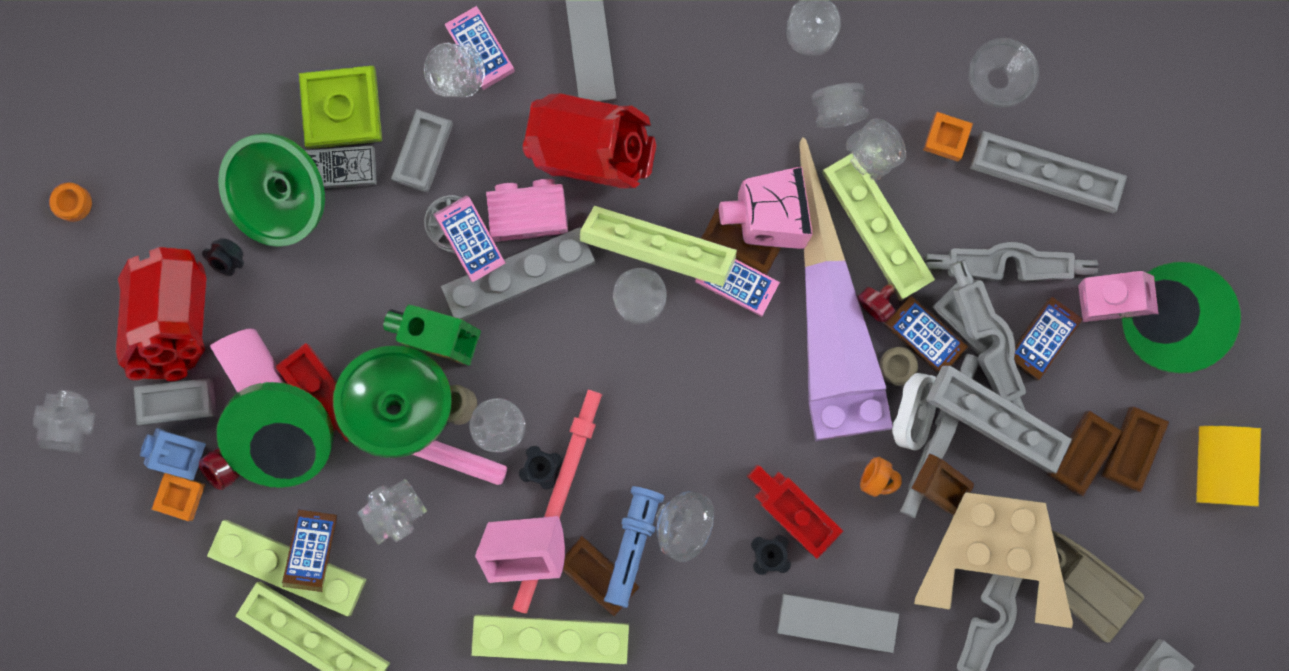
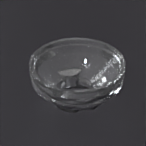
[969,38,1039,107]
[656,491,714,562]

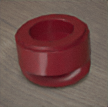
[858,284,895,322]
[199,448,241,490]

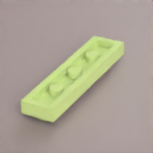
[822,151,935,301]
[580,206,737,287]
[207,520,367,616]
[235,582,390,671]
[471,615,629,664]

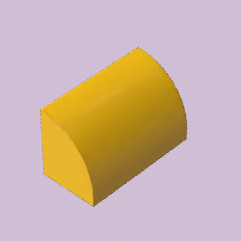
[1196,426,1261,506]

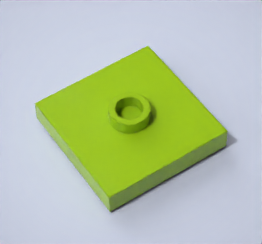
[299,66,382,149]

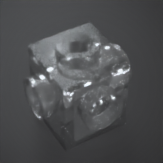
[33,391,95,453]
[357,479,428,545]

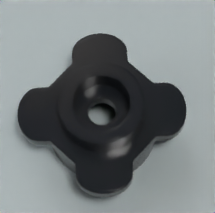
[202,238,244,276]
[519,446,562,489]
[751,535,791,575]

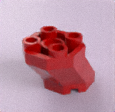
[523,93,657,188]
[116,247,207,381]

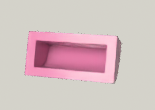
[210,329,288,392]
[475,516,565,583]

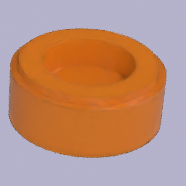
[49,182,92,222]

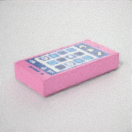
[445,6,515,90]
[433,196,506,282]
[695,259,780,317]

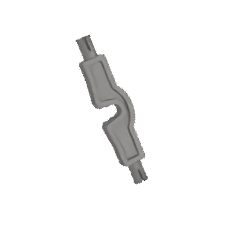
[925,242,1098,282]
[950,259,1026,411]
[900,354,979,518]
[957,574,1023,671]

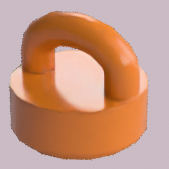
[860,457,902,497]

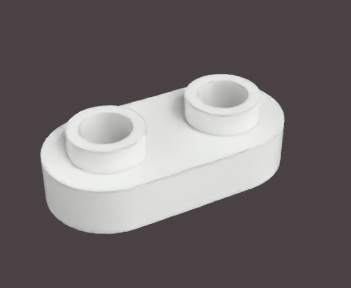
[892,373,936,450]

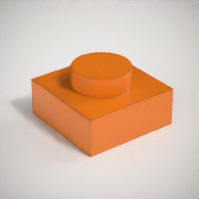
[923,112,973,162]
[152,473,205,521]

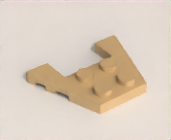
[914,492,1073,628]

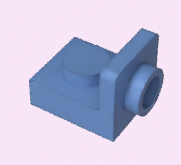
[140,428,206,480]

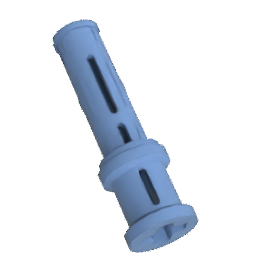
[604,486,665,608]

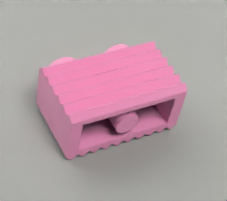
[486,179,568,242]

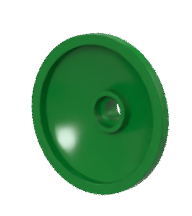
[218,133,325,246]
[333,345,451,458]

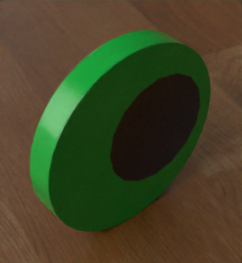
[1122,262,1241,374]
[217,382,334,488]

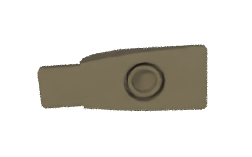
[1052,530,1144,643]

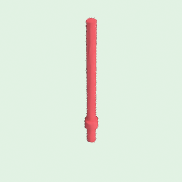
[512,390,602,613]

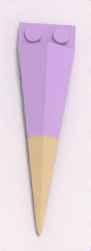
[800,137,893,441]

